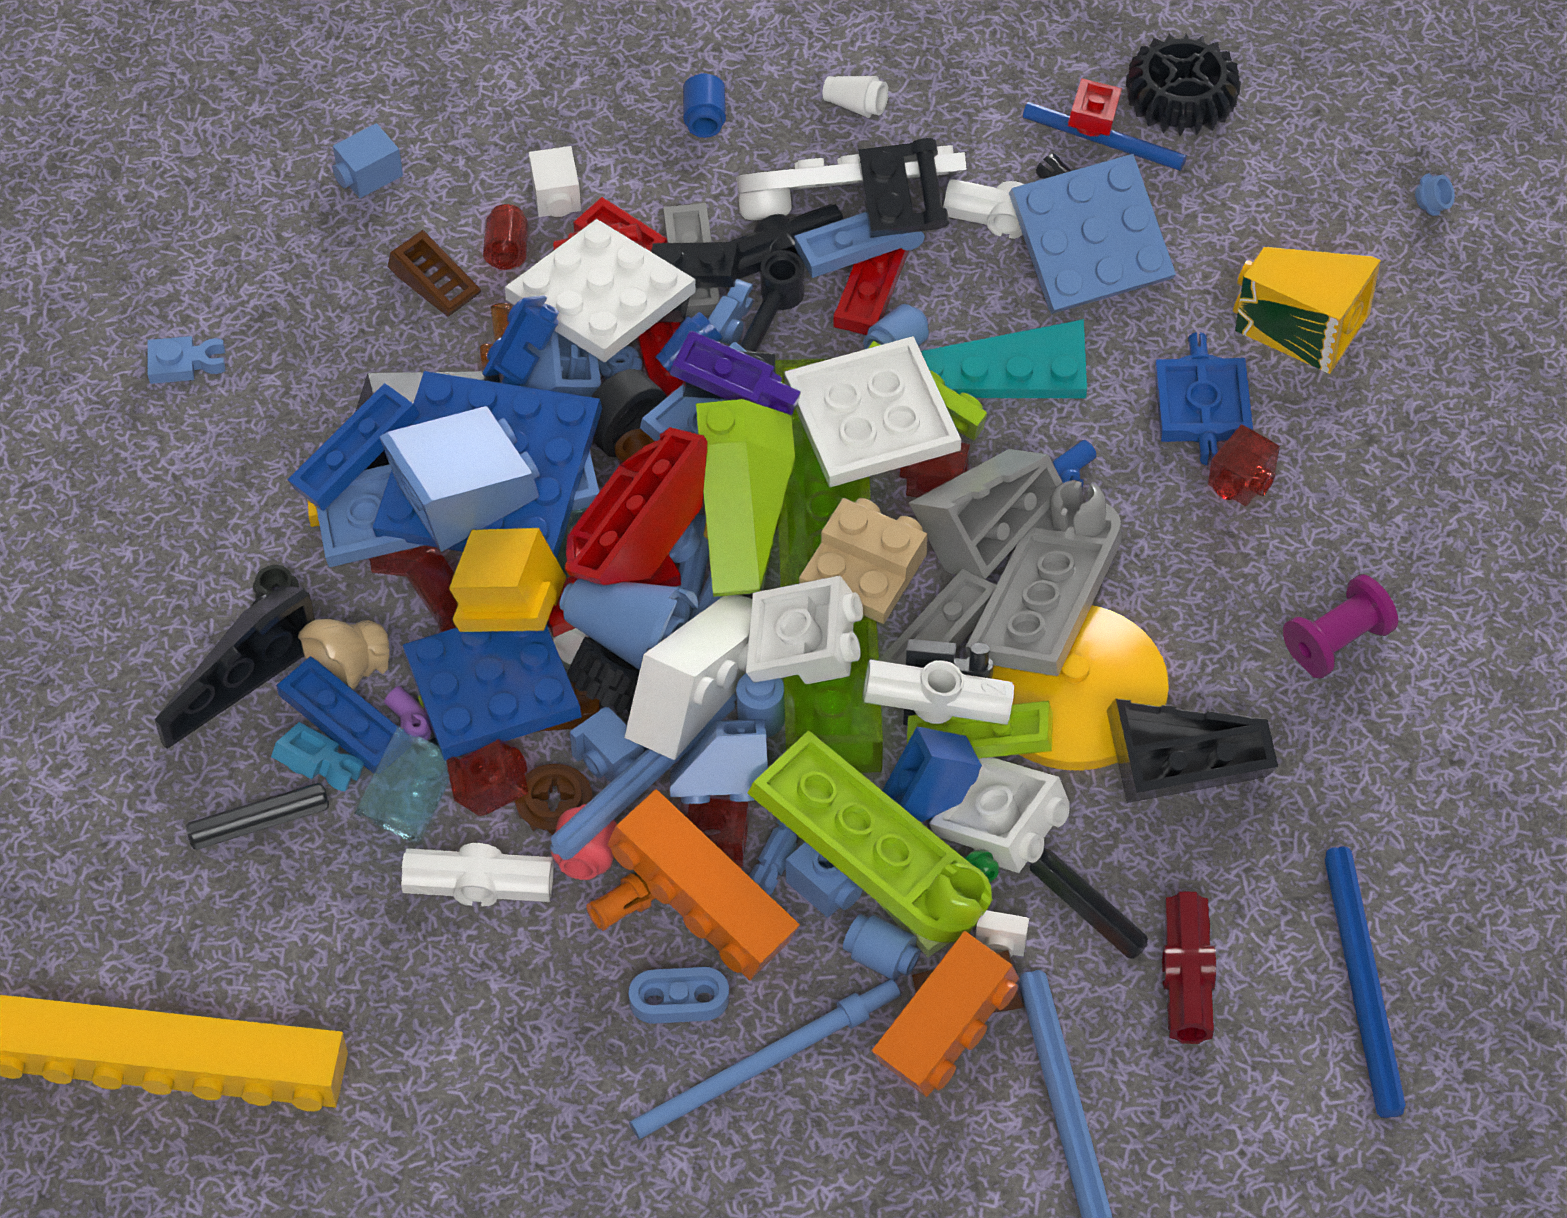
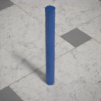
[1023,102,1187,171]

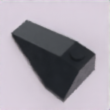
[155,586,315,749]

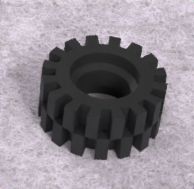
[567,636,640,713]

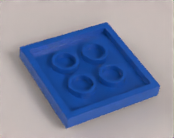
[402,624,582,761]

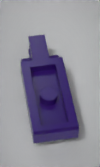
[670,331,801,416]

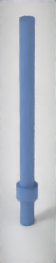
[629,979,901,1140]

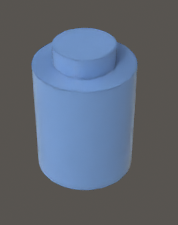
[736,673,785,738]

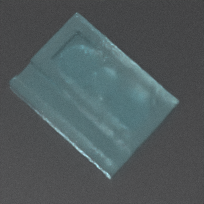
[354,726,460,844]

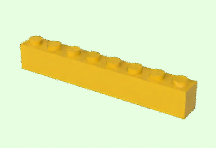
[0,995,348,1111]

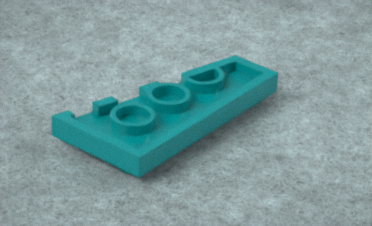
[921,319,1087,398]

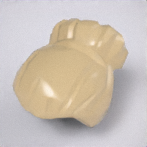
[298,619,390,690]

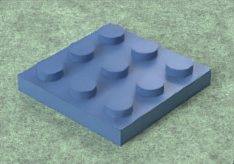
[1009,154,1176,314]

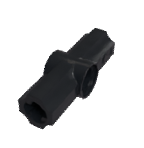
[729,204,843,279]

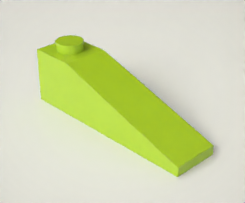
[696,399,795,597]

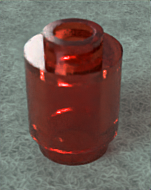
[483,204,529,270]

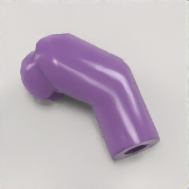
[384,686,432,745]

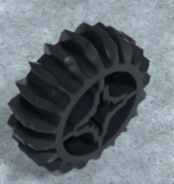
[1126,33,1241,136]

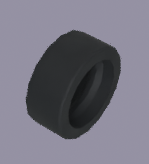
[591,369,667,458]

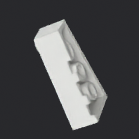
[624,595,752,760]

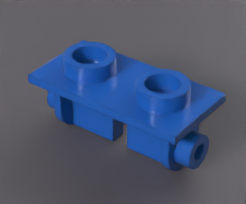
[482,295,559,386]

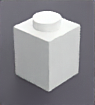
[529,146,581,217]

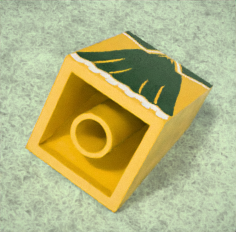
[1233,247,1381,374]

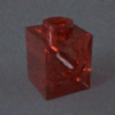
[685,798,749,867]

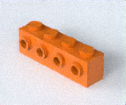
[607,789,800,981]

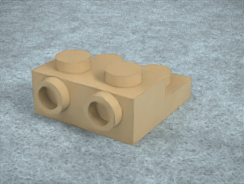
[799,498,927,624]

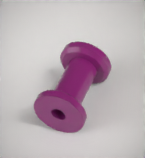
[1283,574,1398,679]

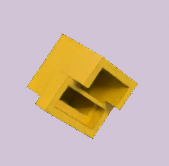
[449,528,566,632]

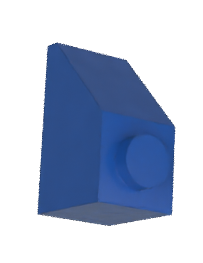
[882,727,982,823]

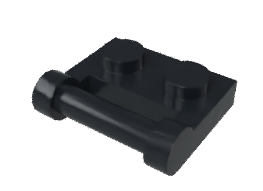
[858,138,949,238]

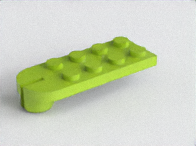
[747,730,992,943]

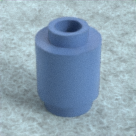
[863,304,929,349]
[843,914,921,981]

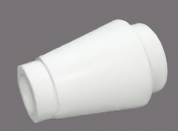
[823,76,888,118]

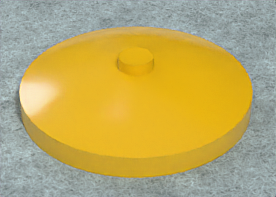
[992,605,1169,770]

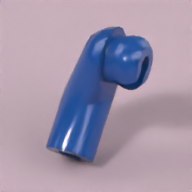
[1053,440,1097,488]

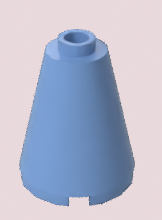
[560,578,698,670]

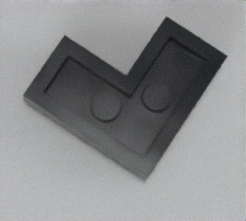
[651,242,741,322]

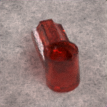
[407,553,458,633]

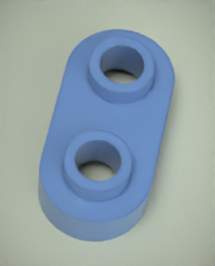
[628,967,729,1024]

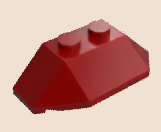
[565,427,708,585]

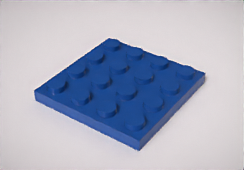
[372,371,602,559]

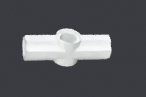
[943,179,1024,239]
[863,660,1014,725]
[401,843,554,906]

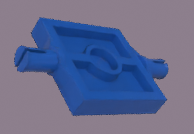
[1154,332,1253,465]

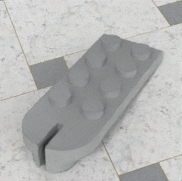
[966,480,1122,676]

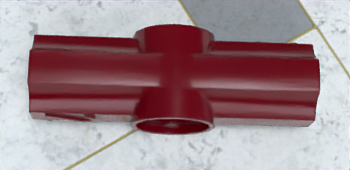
[1162,891,1216,1044]

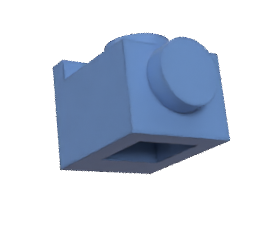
[570,707,644,783]

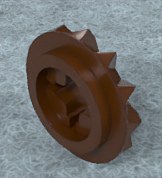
[515,764,592,835]

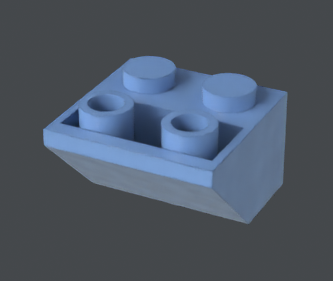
[501,331,601,397]
[670,719,768,804]

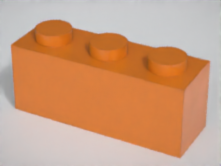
[871,931,1019,1097]

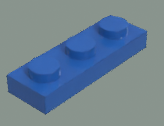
[287,383,420,511]
[276,656,411,776]

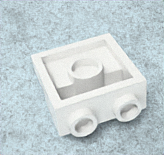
[746,576,863,684]
[929,757,1069,873]

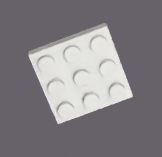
[505,219,695,362]
[784,336,961,487]

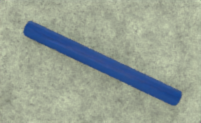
[1324,846,1406,1118]

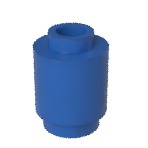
[683,73,726,138]

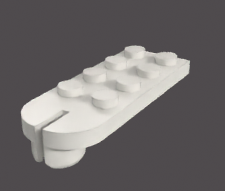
[737,145,966,220]

